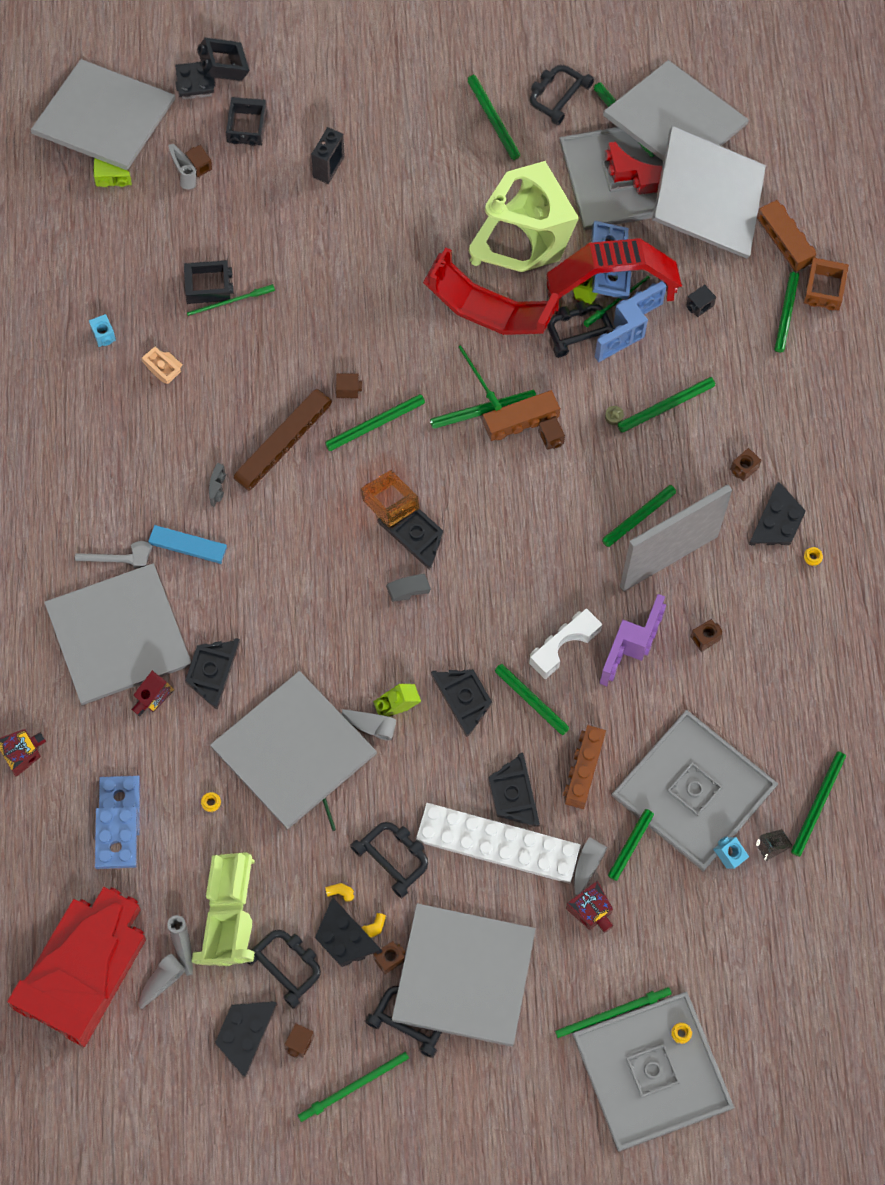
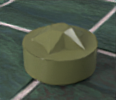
[605,406,624,425]

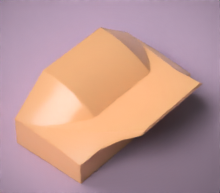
[142,346,183,384]

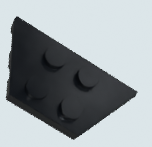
[749,482,806,546]
[377,506,444,570]
[185,638,240,709]
[431,670,492,737]
[488,752,540,827]
[315,898,383,967]
[215,1001,277,1078]

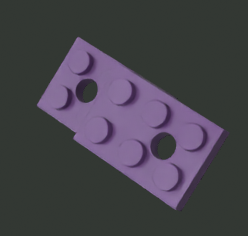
[600,594,667,686]

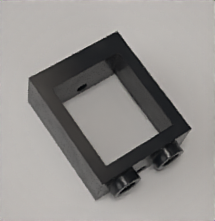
[197,37,250,81]
[226,97,267,146]
[311,127,345,184]
[184,260,234,304]

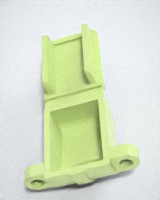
[191,852,255,966]

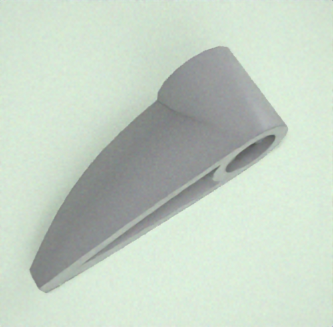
[168,144,196,190]
[342,709,396,740]
[574,838,608,895]
[167,915,193,976]
[138,954,186,1009]

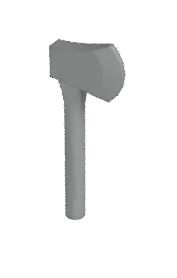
[75,541,153,568]

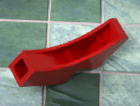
[605,142,662,195]

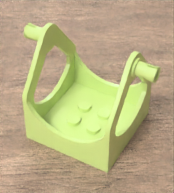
[469,161,579,272]

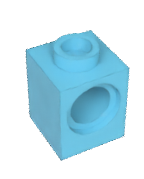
[89,314,116,347]
[714,836,749,869]

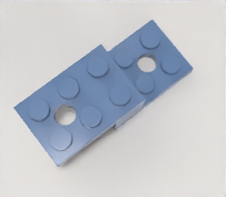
[591,221,631,300]
[595,281,666,362]
[95,776,140,869]

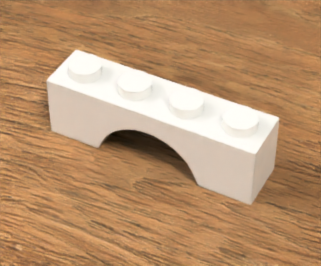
[529,608,602,679]

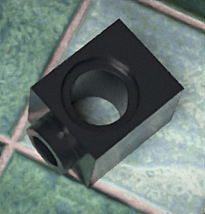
[686,284,716,317]

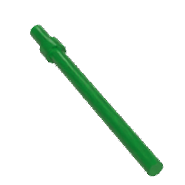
[555,987,672,1038]
[297,1052,409,1122]

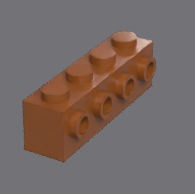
[757,200,816,272]
[482,390,561,441]
[563,725,606,810]

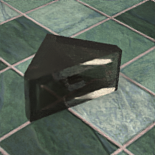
[756,829,793,861]

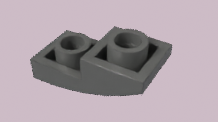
[209,462,226,507]
[386,574,431,602]

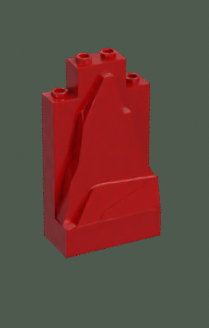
[7,887,146,1048]

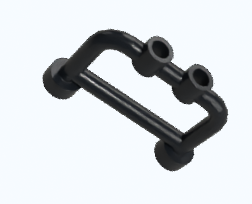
[530,65,595,126]
[547,301,616,358]
[350,822,428,899]
[247,929,321,1009]
[364,986,442,1058]

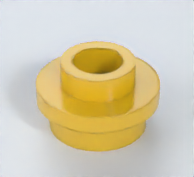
[804,547,823,566]
[201,792,221,812]
[671,1023,692,1044]

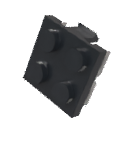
[175,62,216,99]

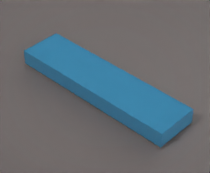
[148,525,227,564]

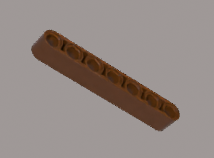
[233,389,332,491]

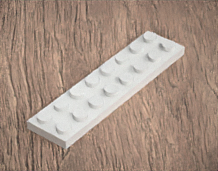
[416,803,581,884]

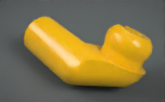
[325,883,354,901]
[361,913,386,938]

